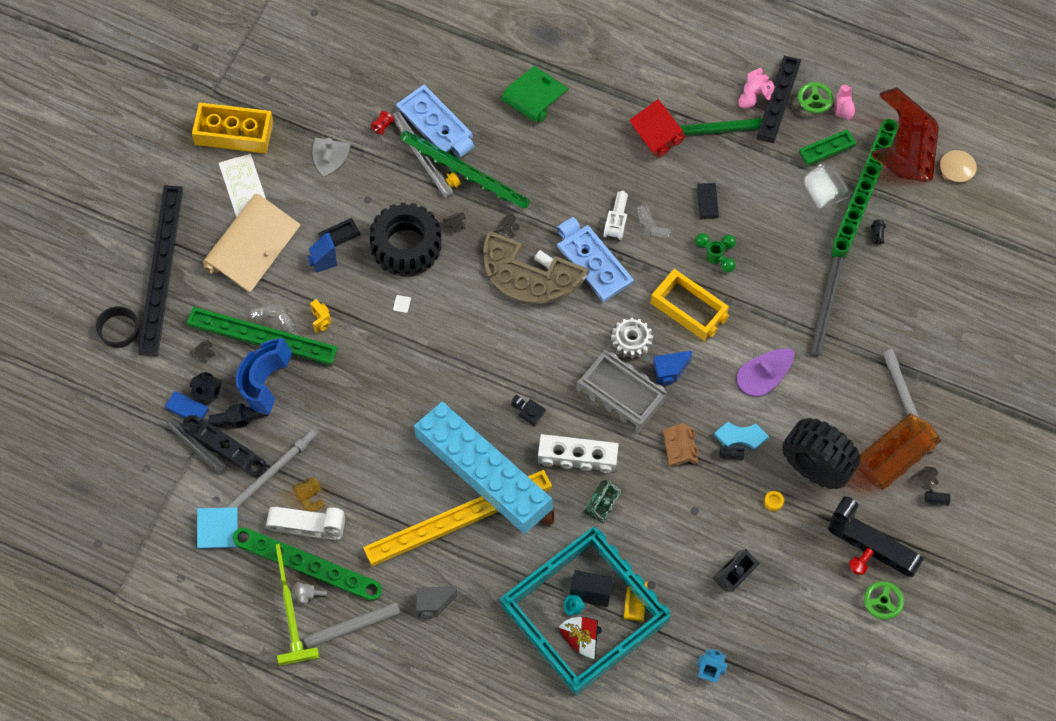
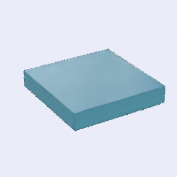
[197,507,238,549]

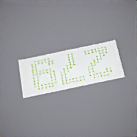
[219,154,266,217]

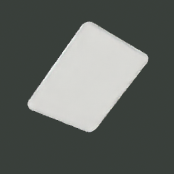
[393,295,411,313]

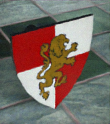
[558,616,602,659]

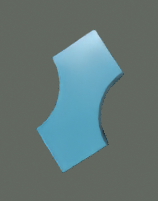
[714,421,769,451]

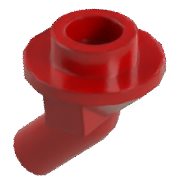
[849,548,874,575]

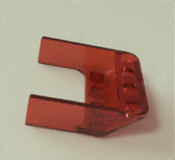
[872,87,939,182]

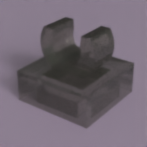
[443,212,466,233]
[494,214,520,238]
[190,339,215,363]
[911,466,939,491]

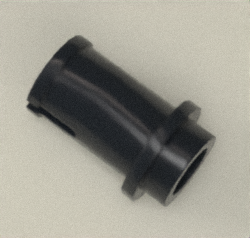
[871,220,886,245]
[719,445,745,460]
[924,490,951,506]

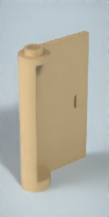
[203,194,301,293]

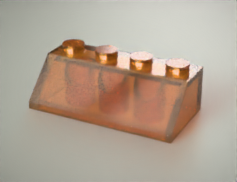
[858,413,941,491]

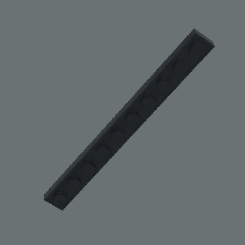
[138,185,183,356]

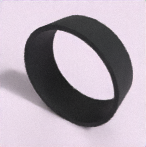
[96,306,138,348]

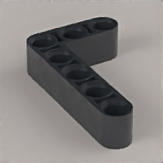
[828,496,923,577]

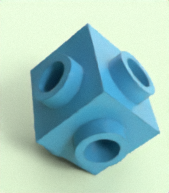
[697,649,728,683]

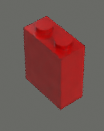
[629,99,686,159]

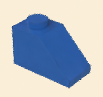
[307,233,337,273]
[653,350,692,386]

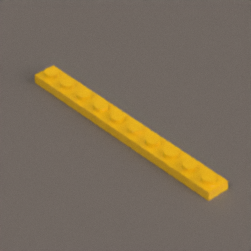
[363,470,552,567]

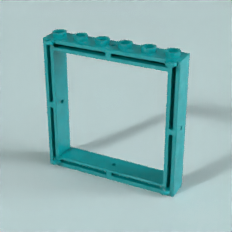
[499,526,671,696]

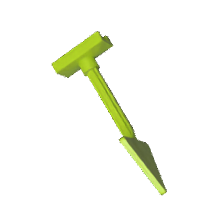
[276,544,319,666]

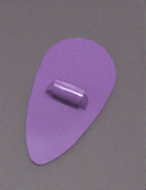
[737,349,795,397]

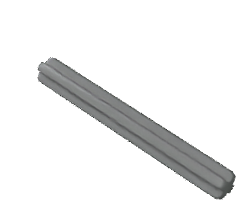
[303,603,400,648]

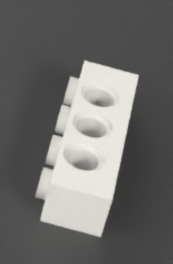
[538,434,619,473]

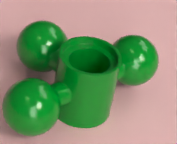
[695,233,736,273]

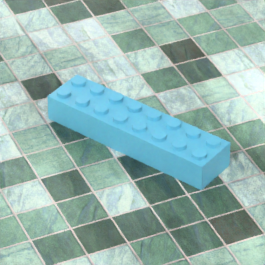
[414,401,553,535]

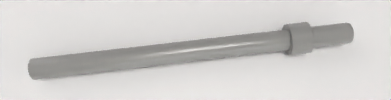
[226,430,317,508]

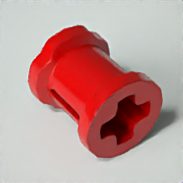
[370,111,394,135]

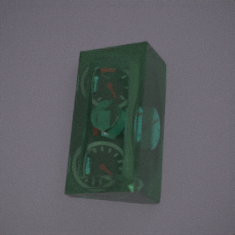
[583,480,622,523]

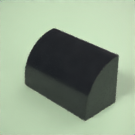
[569,570,614,607]

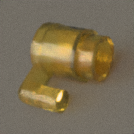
[292,476,325,512]

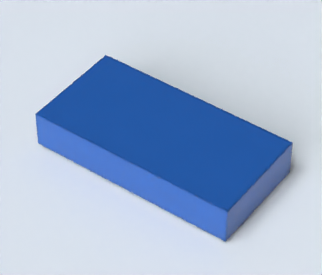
[165,391,209,425]

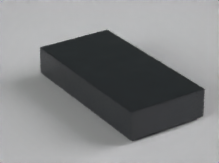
[697,183,719,219]
[318,218,360,247]

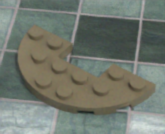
[483,231,590,305]

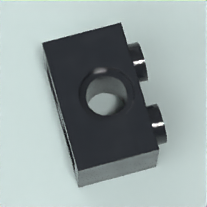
[713,549,760,593]

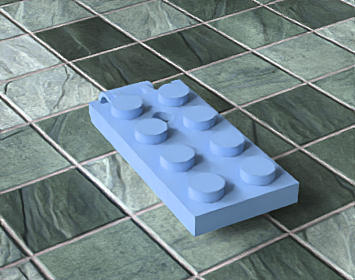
[396,85,474,158]
[556,217,634,303]

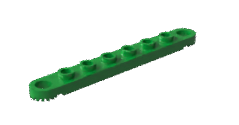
[400,130,530,208]
[233,527,382,601]

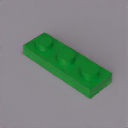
[799,129,856,167]

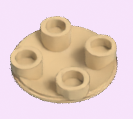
[940,150,977,183]

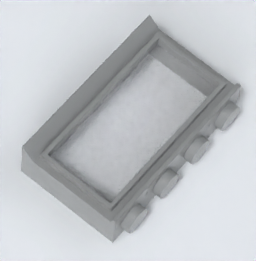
[576,349,667,433]

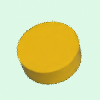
[764,491,784,512]

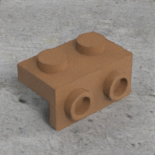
[663,423,699,467]

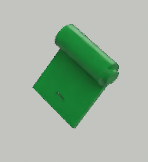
[501,66,569,123]

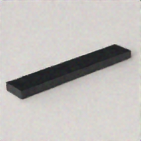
[757,55,801,144]

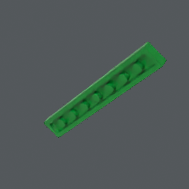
[187,307,338,366]

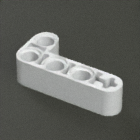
[265,507,345,540]

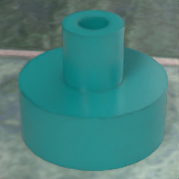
[564,595,585,616]

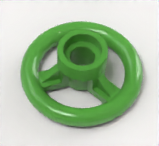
[797,82,834,114]
[864,581,904,620]

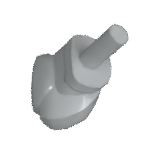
[291,582,327,604]

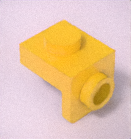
[310,299,331,333]

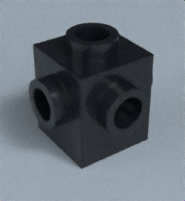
[190,372,223,403]

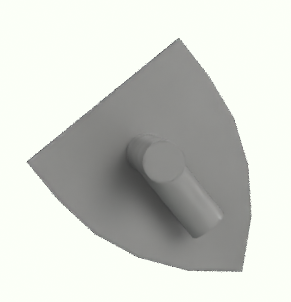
[312,138,351,178]

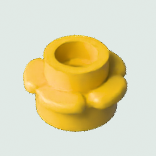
[445,172,461,189]

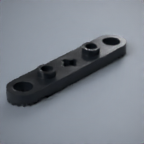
[183,415,267,478]

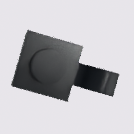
[511,395,546,426]

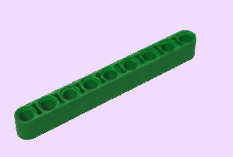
[831,119,898,260]

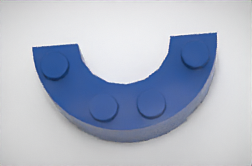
[236,338,292,415]

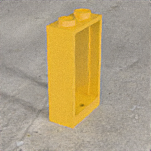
[650,269,729,341]

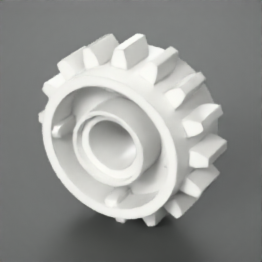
[611,318,653,359]

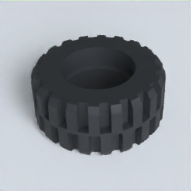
[369,202,442,277]
[782,418,861,489]

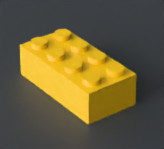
[192,102,273,154]

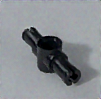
[209,403,269,428]

